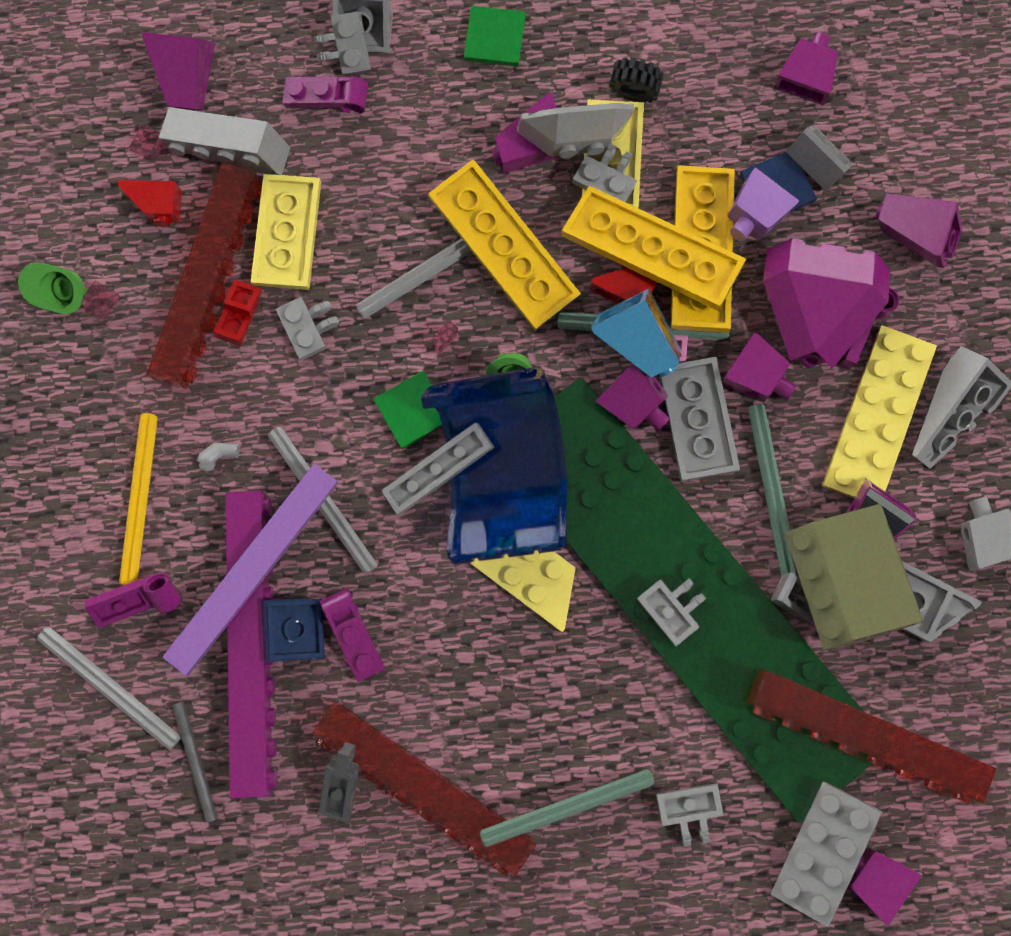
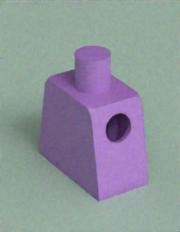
[727,167,799,241]

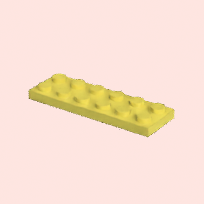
[822,325,937,499]

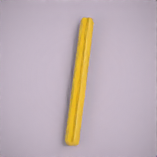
[119,413,158,586]

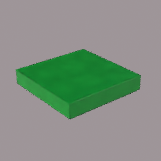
[464,6,526,67]
[373,370,452,449]

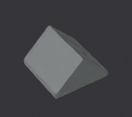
[332,0,393,53]
[786,125,854,191]

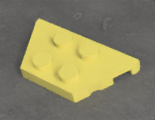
[470,532,575,632]

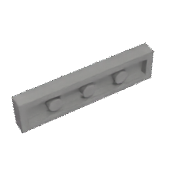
[381,423,494,515]

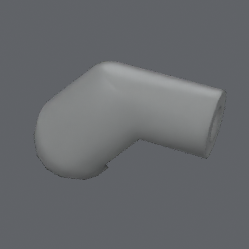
[197,442,240,471]

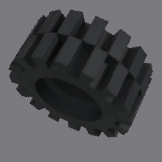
[609,57,664,104]

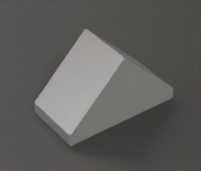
[770,572,813,623]

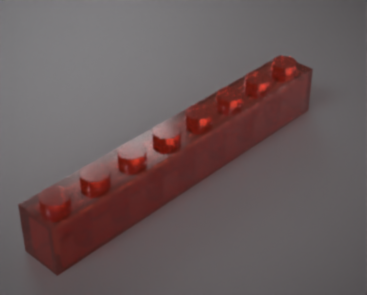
[147,162,262,390]
[746,668,997,804]
[312,701,537,877]

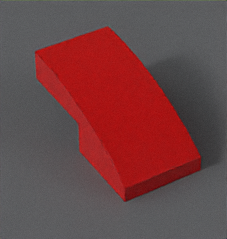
[213,280,262,346]

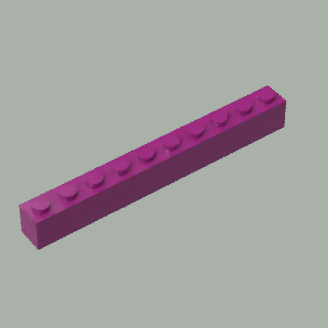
[226,491,278,798]

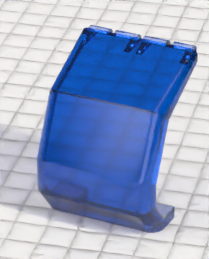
[421,367,568,565]

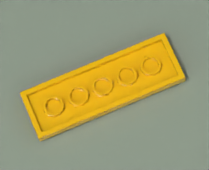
[428,159,581,331]
[670,166,735,333]
[562,186,746,311]

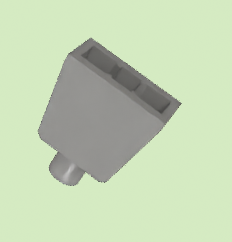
[960,496,1011,571]

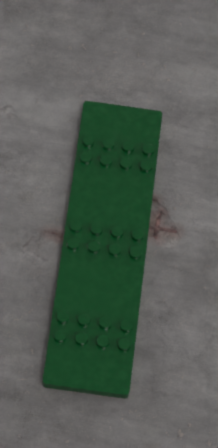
[493,378,891,823]

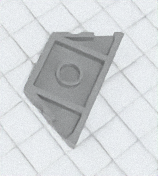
[901,561,981,643]

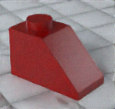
[118,180,182,227]
[590,268,658,304]

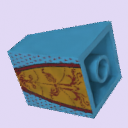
[591,289,681,378]

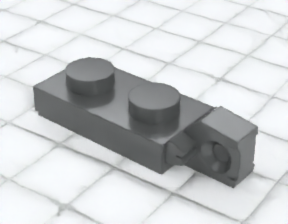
[319,742,359,823]

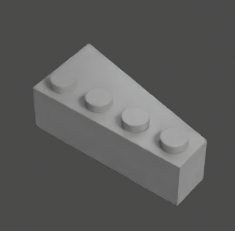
[159,107,291,175]

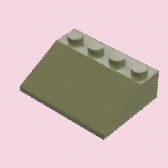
[785,504,924,651]

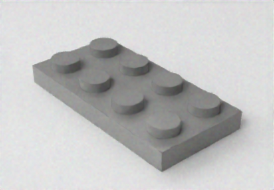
[659,357,740,482]
[770,781,883,927]

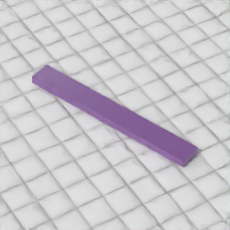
[163,464,339,676]

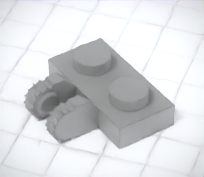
[313,11,371,74]
[572,144,637,202]
[276,297,339,361]
[636,578,706,646]
[656,783,724,847]

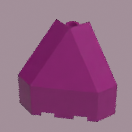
[763,238,890,369]

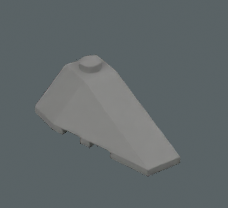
[912,346,1011,469]

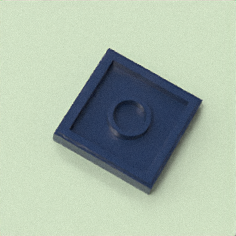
[740,152,817,212]
[261,599,325,662]

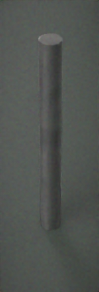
[172,702,218,823]

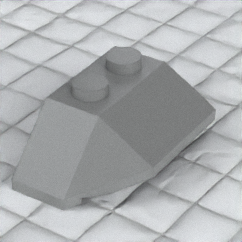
[517,103,635,158]

